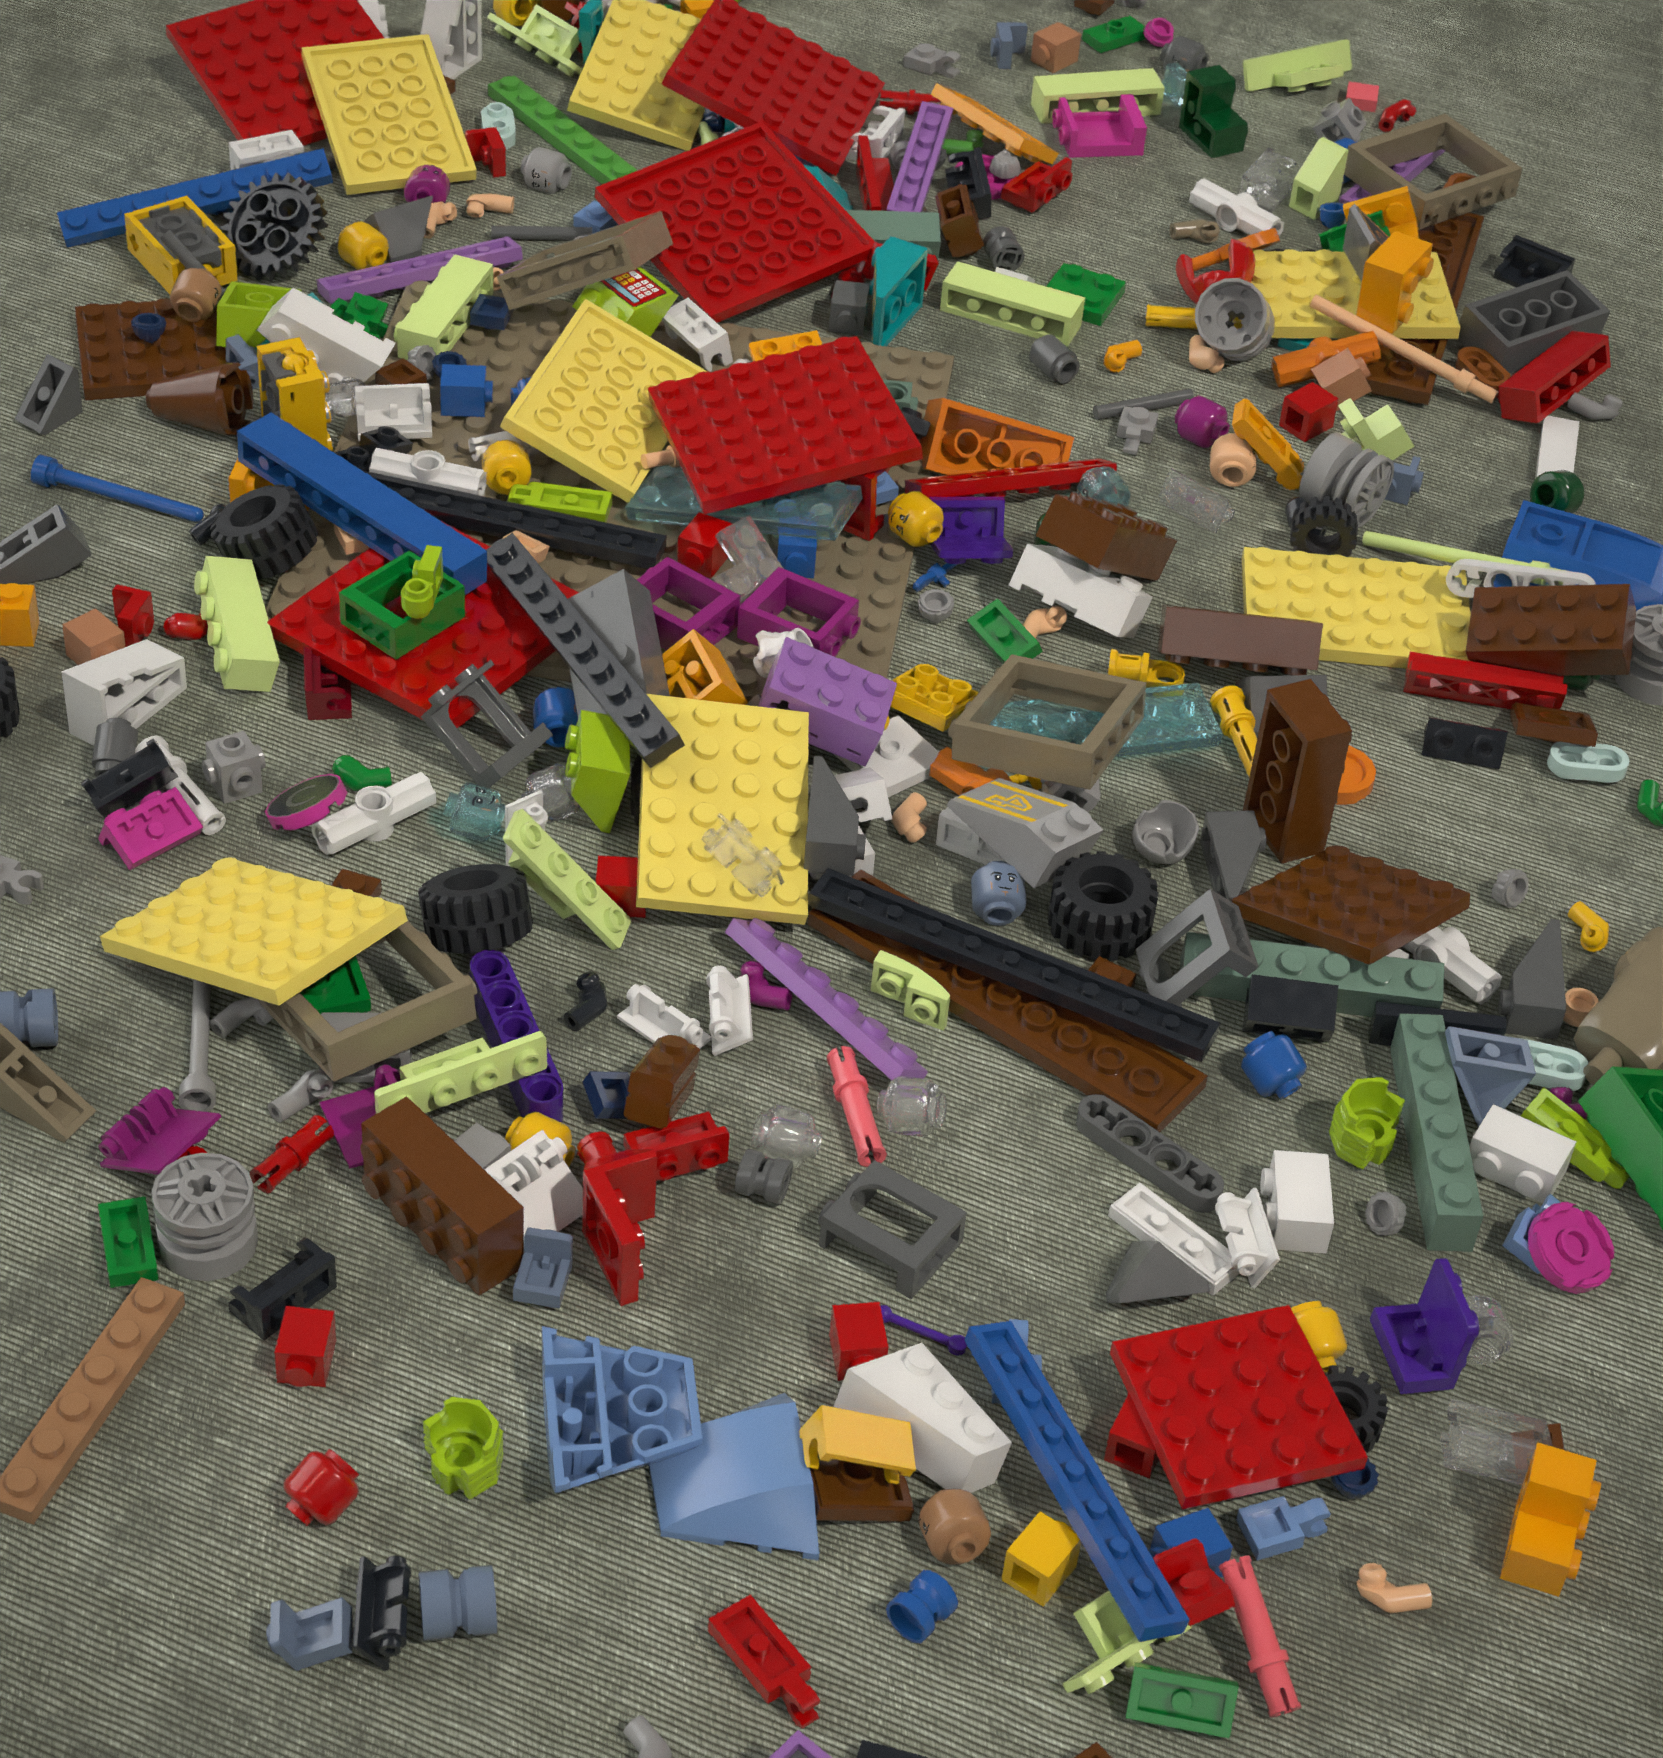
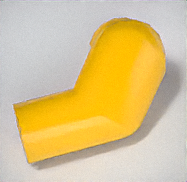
[1568,901,1609,952]

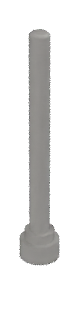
[179,979,216,1112]

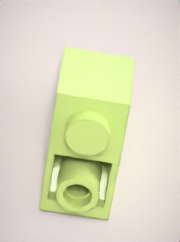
[1289,137,1349,220]

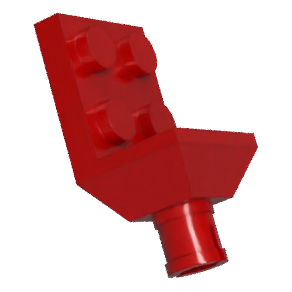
[577,1131,657,1307]

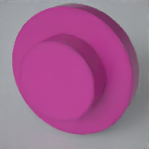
[1144,18,1174,47]

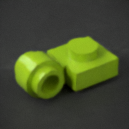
[401,545,443,619]

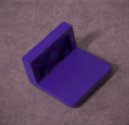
[929,497,1013,564]
[1369,1258,1479,1394]

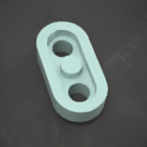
[481,102,516,149]
[1547,742,1629,783]
[1519,1038,1588,1091]

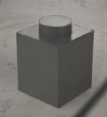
[829,280,870,336]

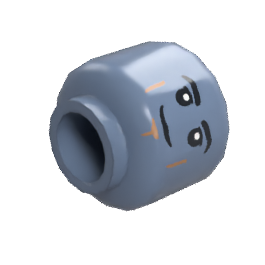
[971,861,1026,926]

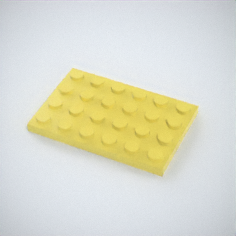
[567,0,705,151]
[302,34,477,195]
[1251,249,1460,339]
[500,299,708,504]
[1242,547,1471,669]
[636,694,809,925]
[100,857,408,1006]

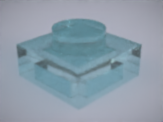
[1162,62,1187,107]

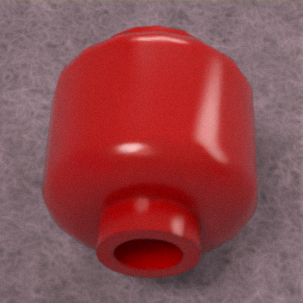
[283,1448,359,1527]

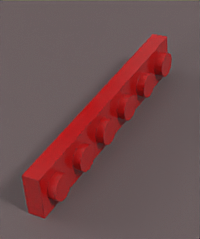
[905,458,1117,498]

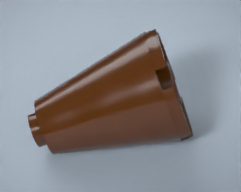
[146,362,254,436]

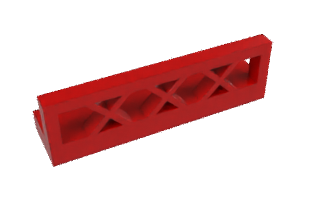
[856,135,894,211]
[1403,652,1567,709]

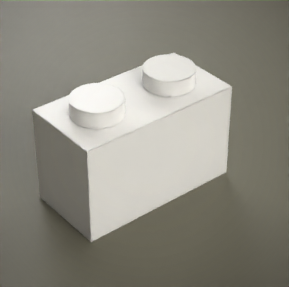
[1470,1104,1576,1203]
[1260,1150,1334,1254]

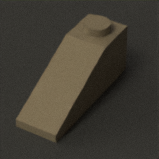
[0,1023,96,1143]

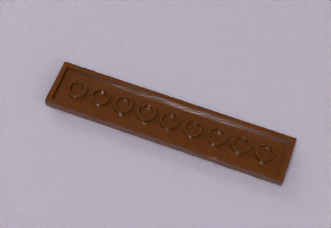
[1366,213,1484,405]
[807,869,1208,1132]

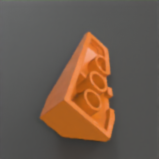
[920,398,1074,475]

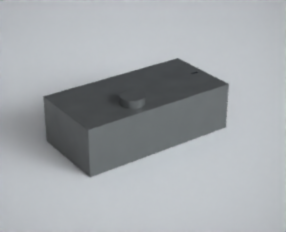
[1457,270,1610,374]
[568,569,670,718]

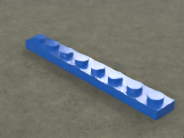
[57,148,333,248]
[964,1321,1190,1642]

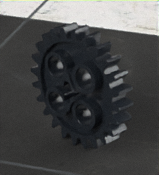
[220,173,328,281]

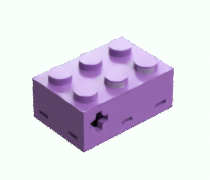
[758,637,897,767]

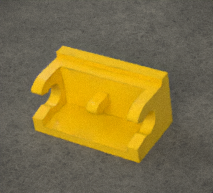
[799,1405,916,1484]

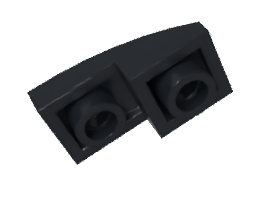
[334,426,413,472]

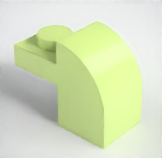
[1338,398,1415,460]

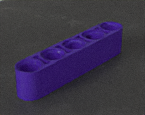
[470,950,564,1123]

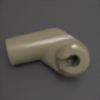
[1169,219,1220,244]

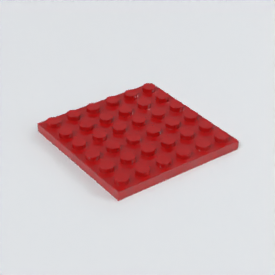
[166,0,385,146]
[661,0,885,176]
[594,121,875,323]
[647,336,923,515]
[267,521,579,728]

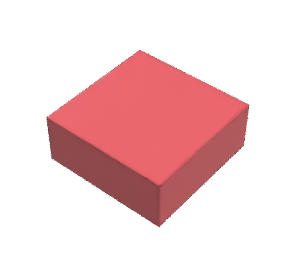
[1346,81,1379,112]

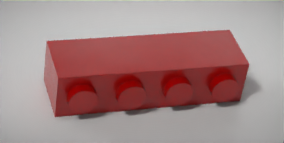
[1498,331,1611,423]

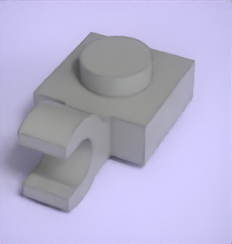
[904,43,961,78]
[1116,406,1159,455]

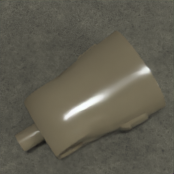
[1574,927,1663,1085]

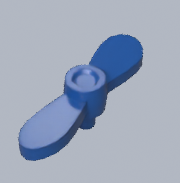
[912,563,958,592]

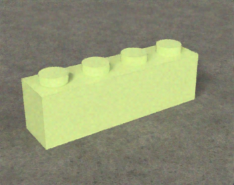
[1031,68,1165,124]
[394,254,493,360]
[940,261,1085,347]
[194,556,280,692]

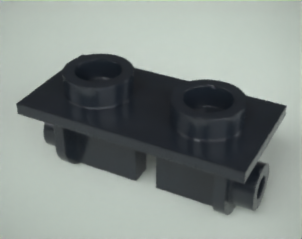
[1421,717,1508,769]
[352,1556,411,1671]

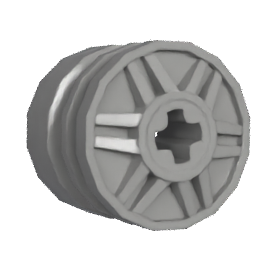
[1195,278,1275,361]
[1299,432,1394,528]
[1615,604,1663,706]
[151,1153,258,1281]

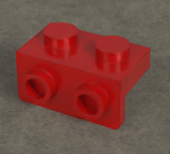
[1001,157,1073,213]
[623,1111,730,1181]

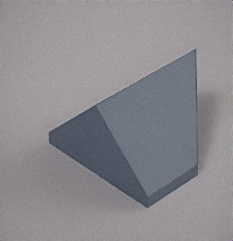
[1445,1026,1536,1128]

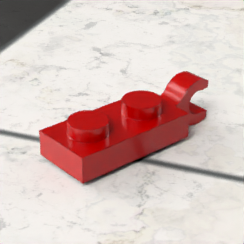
[708,1594,820,1729]

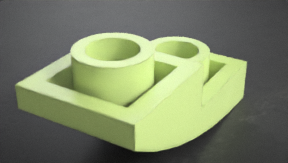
[871,950,950,1031]

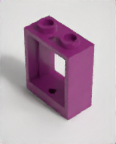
[637,557,741,651]
[737,567,861,657]

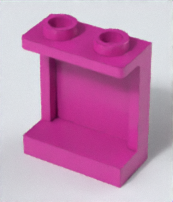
[1052,94,1147,158]

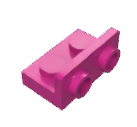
[98,787,203,870]

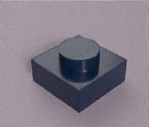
[470,294,514,330]
[582,1071,630,1119]

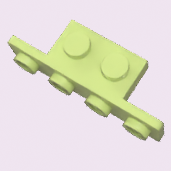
[487,5,583,78]
[1243,39,1352,92]
[503,809,631,950]
[374,1031,547,1114]
[1062,1580,1225,1694]

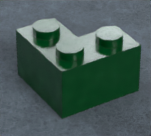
[1179,65,1248,159]

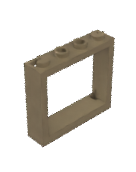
[1344,114,1522,230]
[497,211,673,310]
[948,654,1146,790]
[258,899,478,1082]

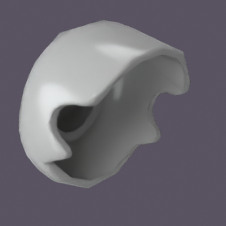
[1131,800,1199,865]

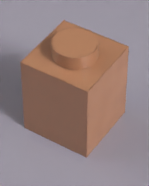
[1031,22,1081,73]
[1311,348,1372,411]
[62,608,125,665]

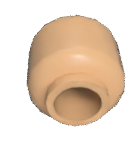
[1210,433,1257,487]

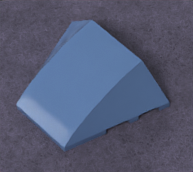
[541,1326,702,1493]
[648,1393,819,1561]

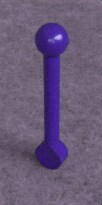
[880,1305,967,1356]

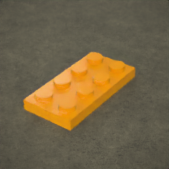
[931,83,1059,165]

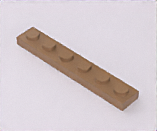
[0,1277,185,1525]

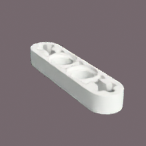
[1446,559,1596,598]

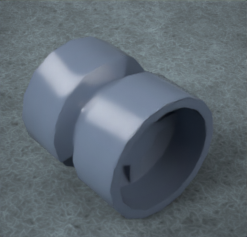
[0,988,59,1047]
[419,1565,497,1641]

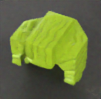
[1329,1077,1405,1170]
[423,1397,504,1500]

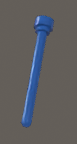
[31,454,204,522]

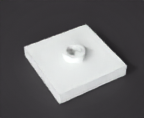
[834,715,939,797]

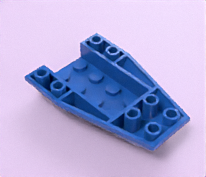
[1493,500,1663,610]

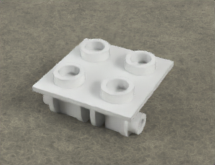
[484,1129,583,1235]

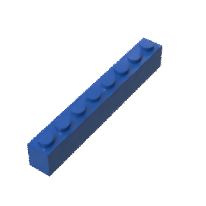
[237,412,487,595]

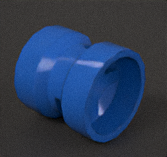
[886,1570,958,1643]

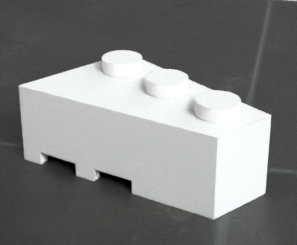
[420,0,482,79]
[257,288,396,403]
[1008,544,1153,638]
[61,639,187,746]
[834,1343,1012,1493]

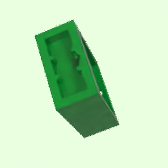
[339,551,465,660]

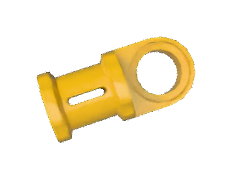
[1108,649,1185,698]

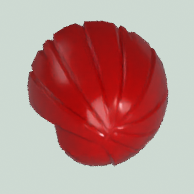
[1176,239,1256,305]

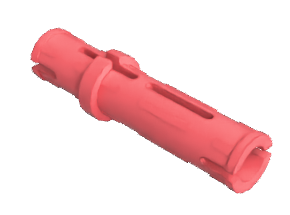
[827,1046,887,1167]
[1219,1556,1302,1718]

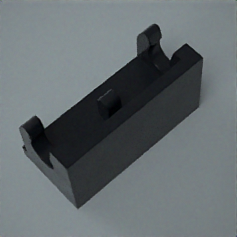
[945,147,991,219]
[1493,235,1575,287]
[80,738,179,818]
[1242,974,1339,1043]
[228,1238,337,1341]

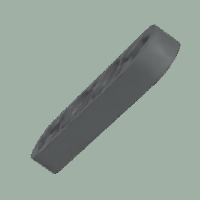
[1076,1094,1224,1213]

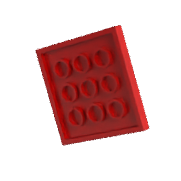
[1110,1305,1368,1510]

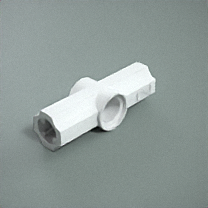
[1189,178,1284,236]
[369,448,487,496]
[312,772,436,856]
[1403,927,1502,1005]

